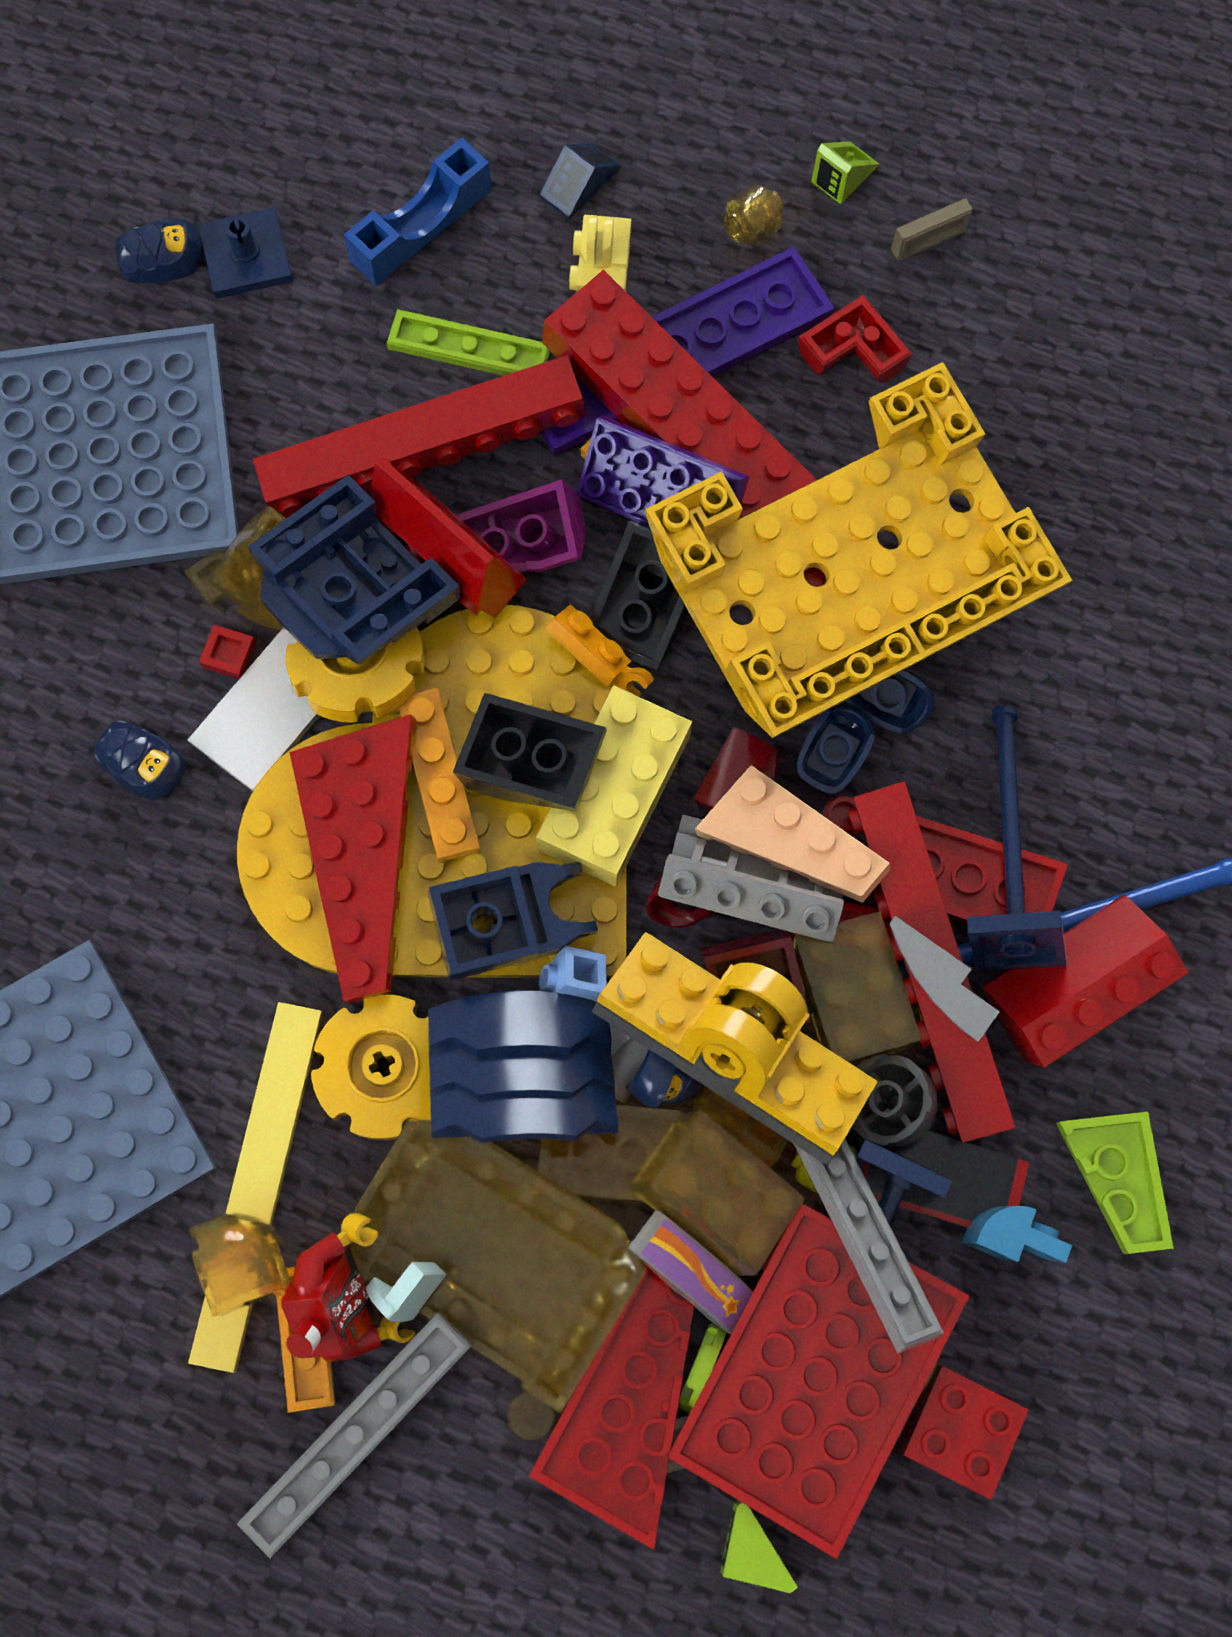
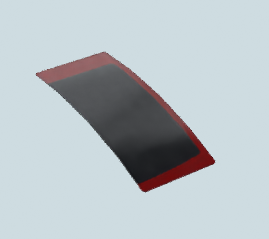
[863,1131,1030,1227]

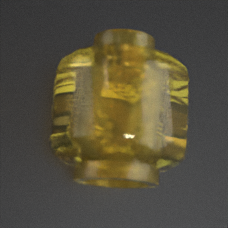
[723,184,783,246]

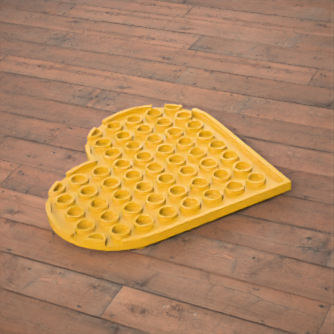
[237,605,626,978]

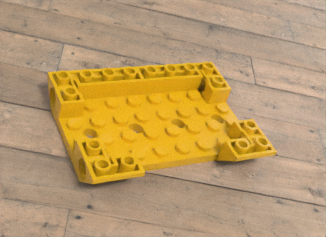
[645,362,1072,738]

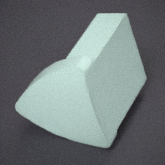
[366,1262,447,1322]

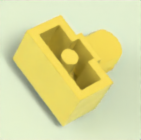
[569,215,631,292]

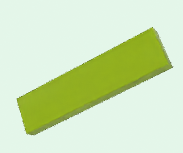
[387,309,551,376]

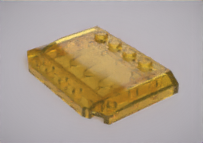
[349,1118,647,1413]

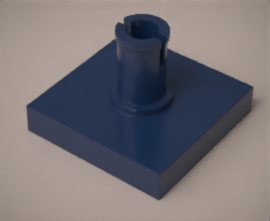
[198,207,293,299]

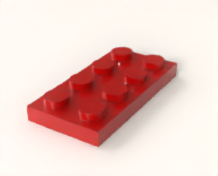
[871,816,1068,925]

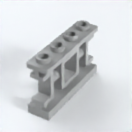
[658,814,844,942]

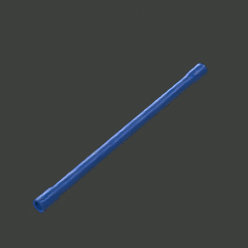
[807,857,1232,1016]

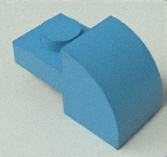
[962,1206,1072,1263]

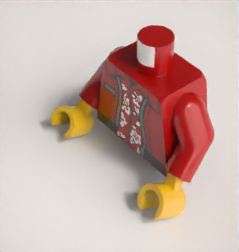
[281,1213,415,1362]

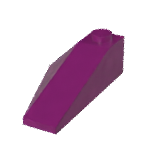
[425,479,587,572]

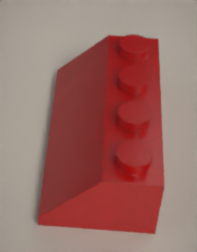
[370,456,527,618]
[980,895,1189,1067]

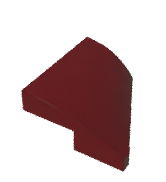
[693,727,780,811]

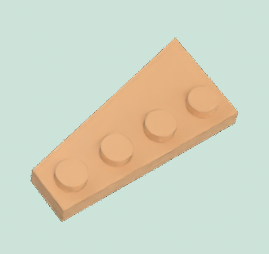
[695,765,891,903]

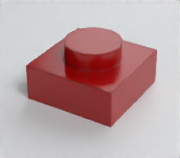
[199,625,256,679]

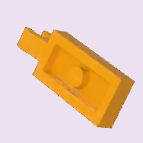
[545,604,654,697]

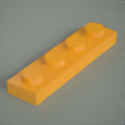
[399,687,481,863]

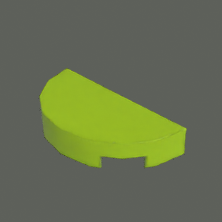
[678,1322,727,1413]

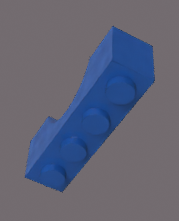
[344,138,492,286]

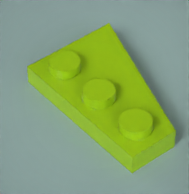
[1056,1112,1174,1254]

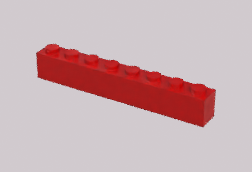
[253,355,586,518]
[848,781,1015,1143]

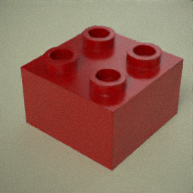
[895,1365,1029,1500]

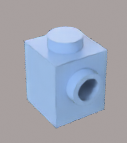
[539,946,606,1002]

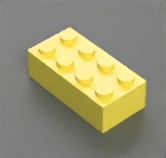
[536,685,693,887]

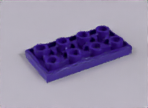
[576,416,750,527]

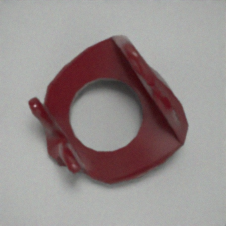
[646,869,715,928]

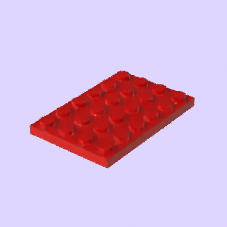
[667,1202,969,1559]

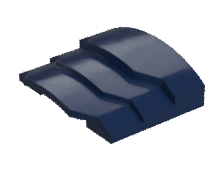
[248,475,460,666]
[428,991,619,1144]

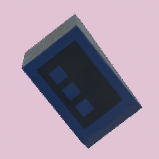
[540,143,620,219]

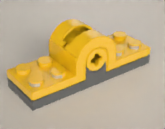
[592,932,878,1165]

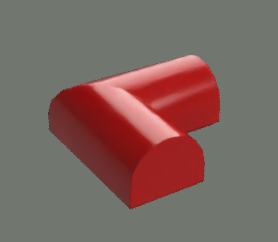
[798,295,912,383]

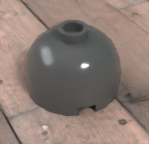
[852,1054,938,1147]

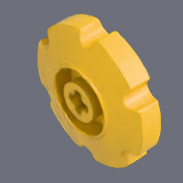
[285,626,425,723]
[311,995,431,1140]

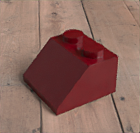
[700,929,811,1024]

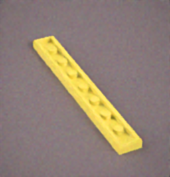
[188,1002,323,1373]

